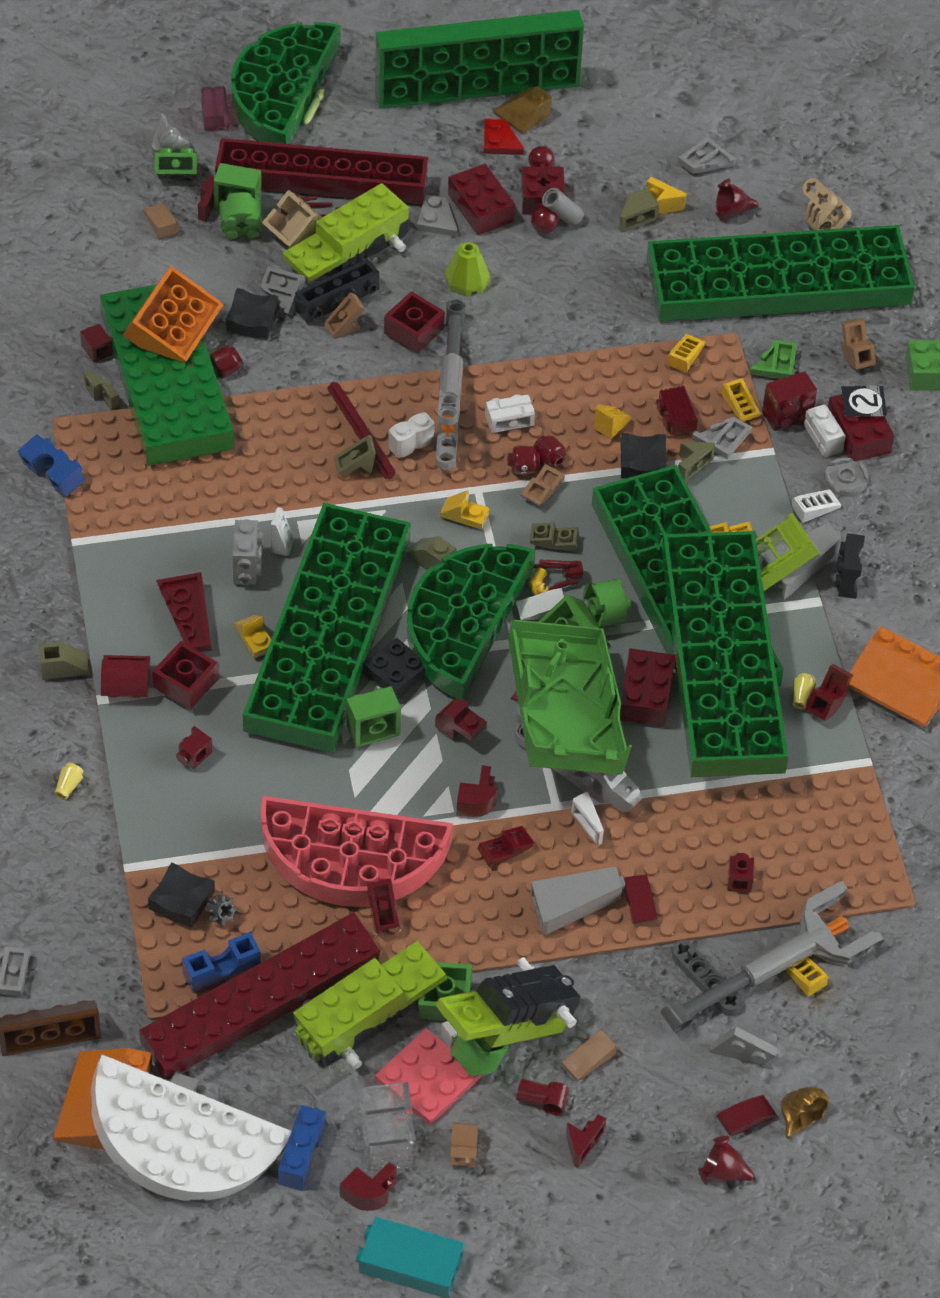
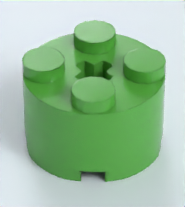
[219,193,263,240]
[583,578,631,628]
[450,1035,509,1077]

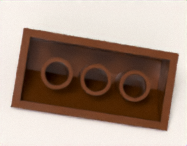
[0,1000,101,1057]

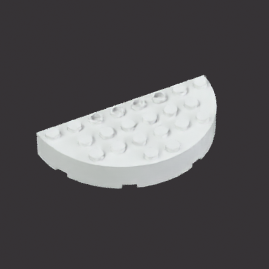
[91,1055,292,1201]

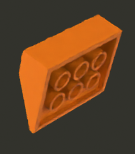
[123,266,224,363]
[848,626,940,727]
[53,1048,153,1150]

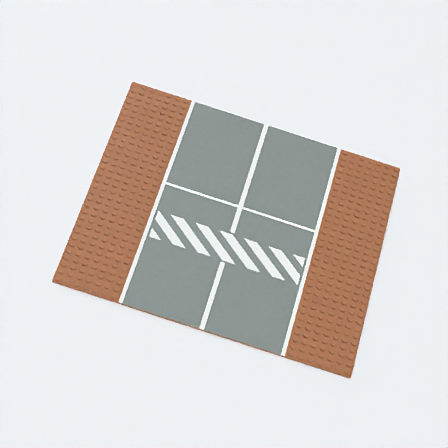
[52,333,915,1020]

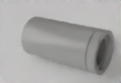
[542,188,584,226]

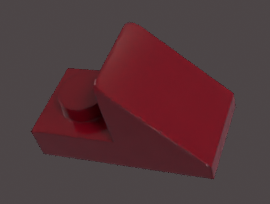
[566,1114,607,1168]

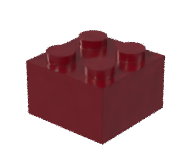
[384,291,445,354]
[762,371,817,431]
[152,641,219,710]

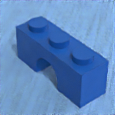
[18,434,85,497]
[182,932,261,993]
[278,1105,326,1191]

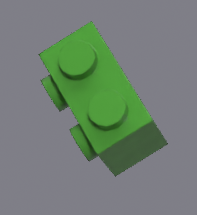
[155,148,198,174]

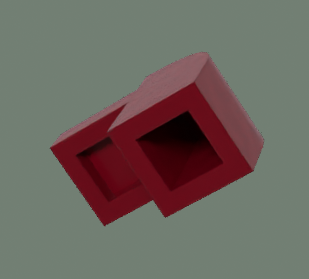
[805,664,853,721]
[435,698,487,741]
[456,765,498,817]
[340,1162,397,1211]

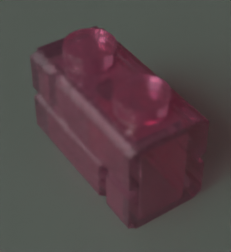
[201,86,233,131]

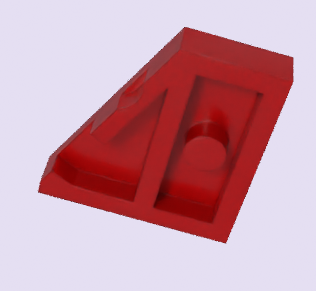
[484,118,524,155]

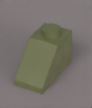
[619,188,659,233]
[407,536,456,569]

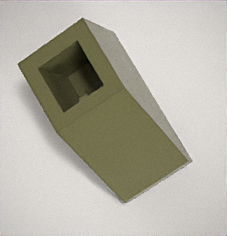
[39,642,89,680]

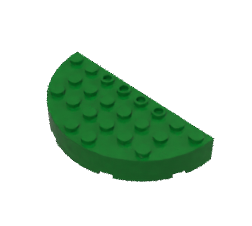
[231,22,341,144]
[407,544,536,700]

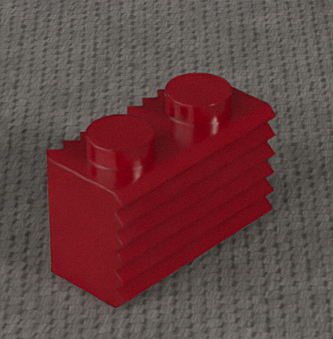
[656,385,698,435]

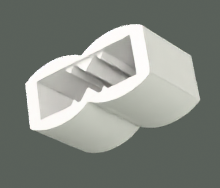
[389,412,435,458]

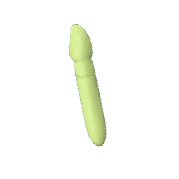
[303,89,324,124]

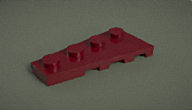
[156,572,212,652]

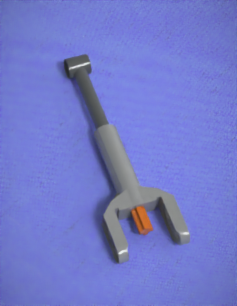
[436,299,466,470]
[661,881,885,1033]

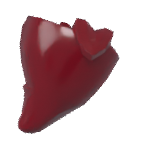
[715,178,758,223]
[698,1135,754,1185]

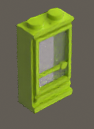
[756,513,820,591]

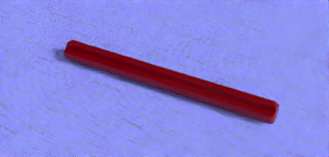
[327,382,396,479]

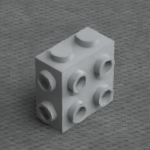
[233,519,263,585]

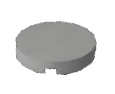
[824,458,869,496]

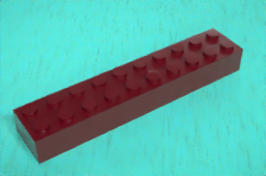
[215,138,428,204]
[139,912,380,1081]

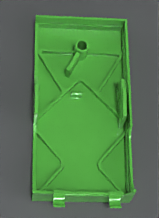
[508,620,632,775]

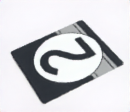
[841,386,887,417]

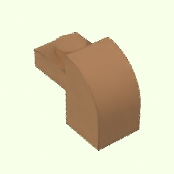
[840,318,876,369]
[450,1122,478,1167]

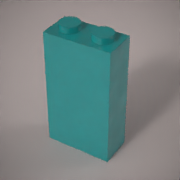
[356,1216,465,1298]

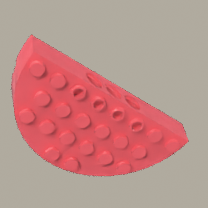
[261,796,453,907]

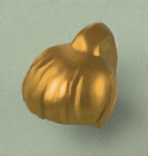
[781,1087,829,1139]

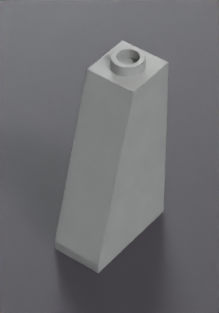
[760,523,841,599]
[530,866,625,935]

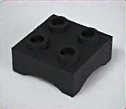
[226,288,279,339]
[621,433,667,479]
[835,533,865,599]
[363,638,426,700]
[148,862,215,928]

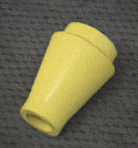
[792,673,817,710]
[54,763,84,800]

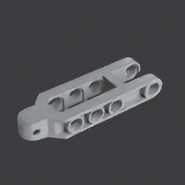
[515,705,642,812]

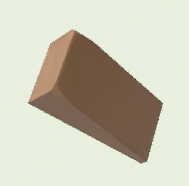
[143,203,178,239]
[562,1029,617,1081]

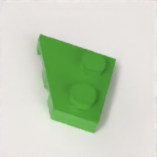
[750,340,797,379]

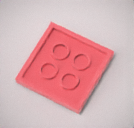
[375,1028,481,1125]

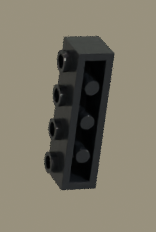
[295,259,380,323]

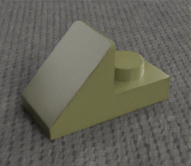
[334,435,376,477]
[678,442,715,482]

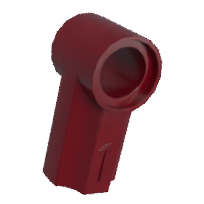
[516,1079,570,1116]

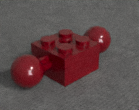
[521,146,565,234]

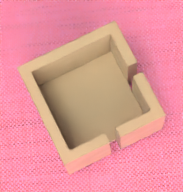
[262,190,322,248]

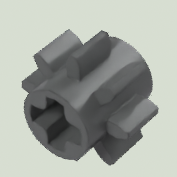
[205,894,237,925]

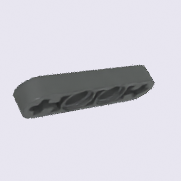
[672,940,742,1016]

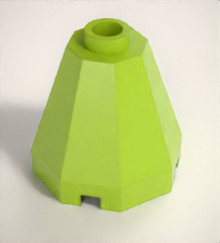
[444,242,490,297]

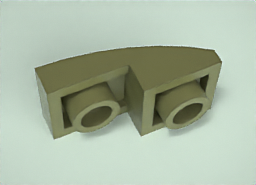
[530,522,579,551]

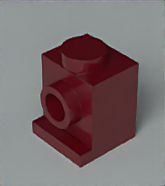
[176,726,213,770]
[727,853,754,893]

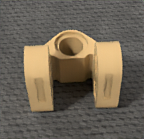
[803,178,851,230]

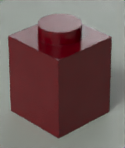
[80,323,113,363]

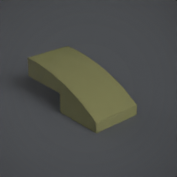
[83,370,120,410]

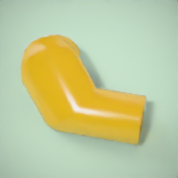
[529,568,549,595]

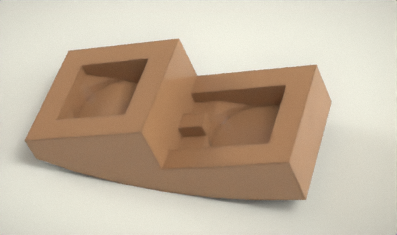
[521,464,565,506]

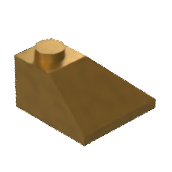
[493,86,552,135]

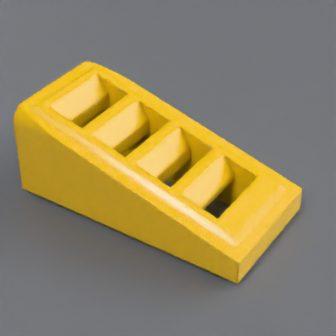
[667,334,705,373]
[720,378,761,422]
[785,957,829,997]

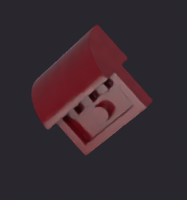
[101,655,151,698]

